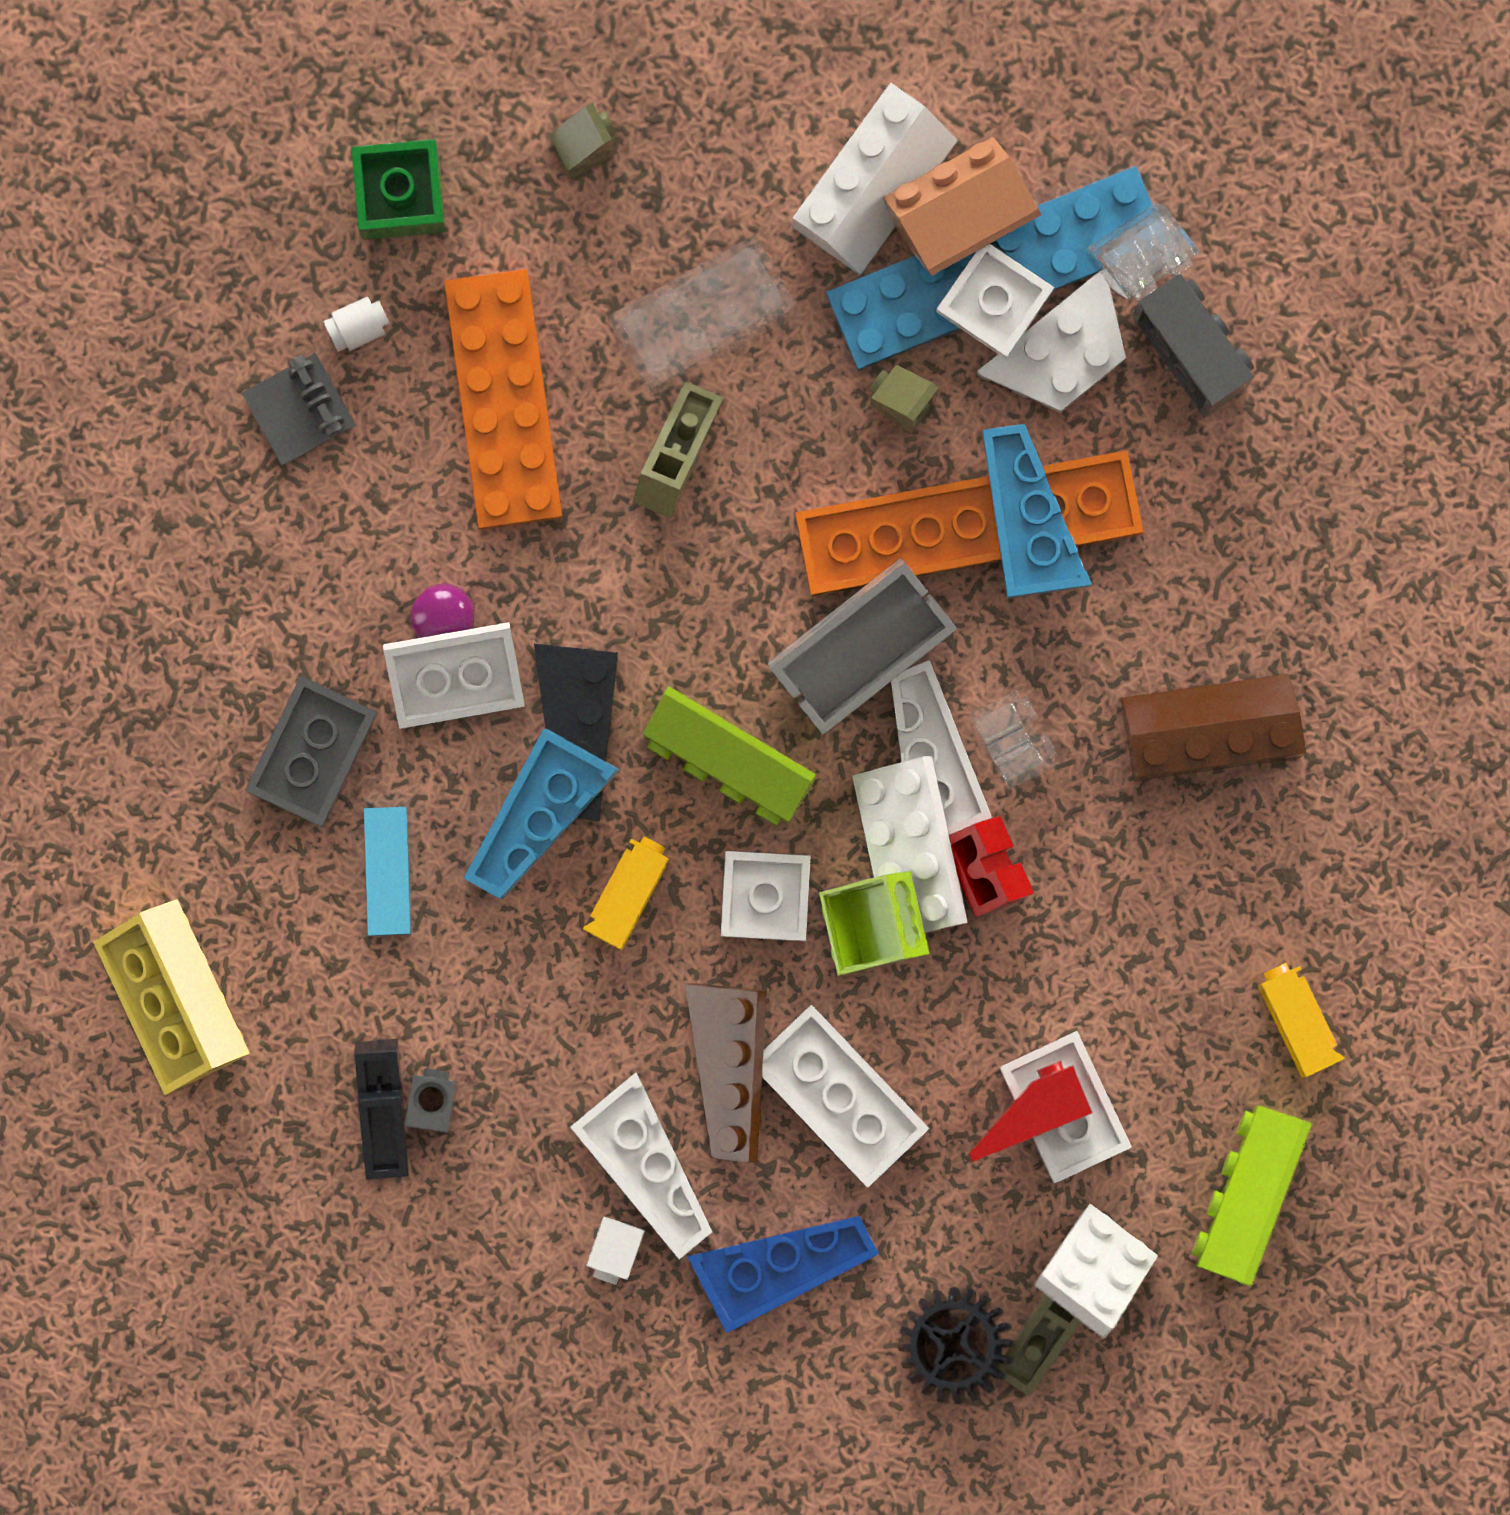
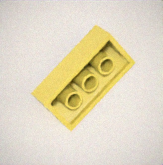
[93,899,249,1095]

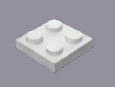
[936,244,1054,359]
[721,851,811,942]

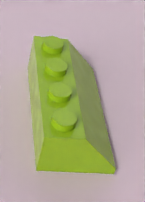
[643,686,816,826]
[1191,1105,1312,1286]

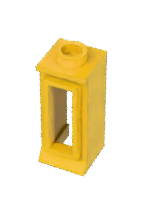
[583,836,670,951]
[1257,963,1345,1078]

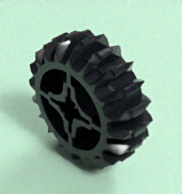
[898,1287,1015,1404]

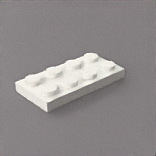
[852,756,968,933]
[762,1005,929,1188]

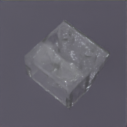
[1086,202,1200,300]

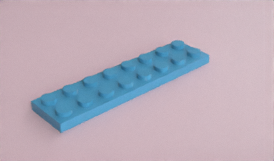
[826,166,1169,371]

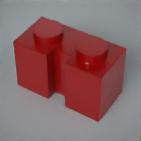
[949,816,1034,918]

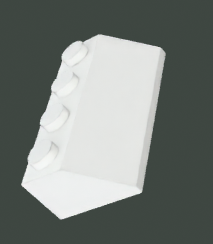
[792,83,958,275]

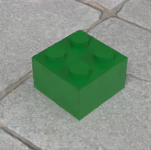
[351,139,446,240]

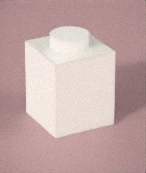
[587,1216,645,1285]

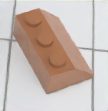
[883,137,1041,276]

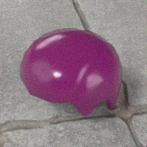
[411,583,475,638]

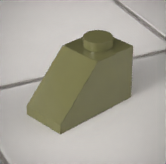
[869,365,939,434]

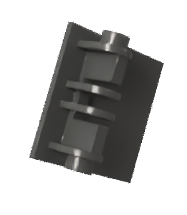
[242,352,356,466]

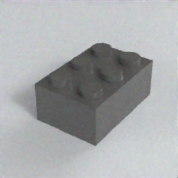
[1132,273,1254,419]

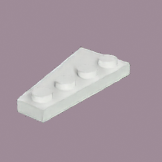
[891,660,992,835]
[570,1073,712,1259]

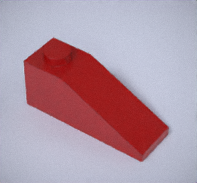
[968,1061,1093,1162]

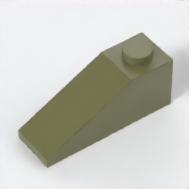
[632,381,724,518]
[997,1293,1082,1397]

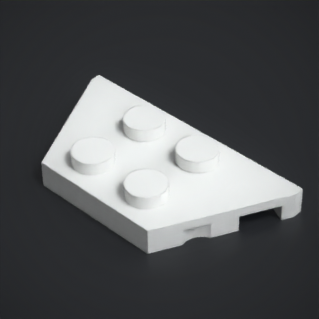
[977,270,1126,413]

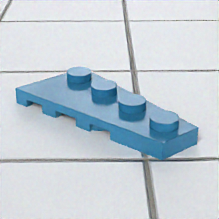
[464,729,620,899]

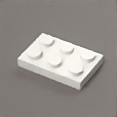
[383,622,525,729]
[999,1031,1132,1184]
[1035,1204,1158,1338]

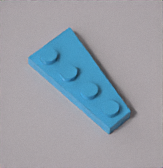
[982,424,1092,599]

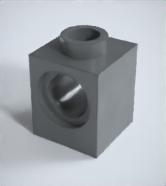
[405,1068,458,1133]

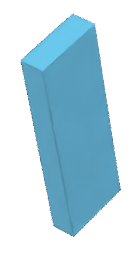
[364,807,412,936]

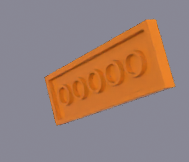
[444,269,563,530]

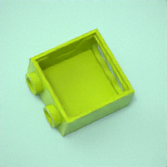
[819,871,929,976]

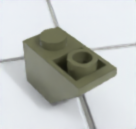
[549,102,617,180]

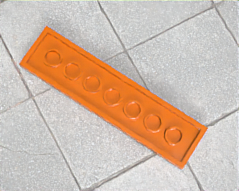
[795,450,1144,597]

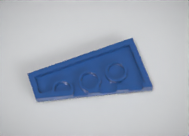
[687,1216,879,1333]

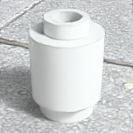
[324,296,389,352]

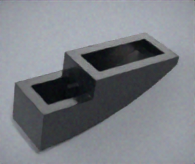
[354,1038,409,1180]

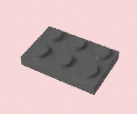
[245,676,378,828]

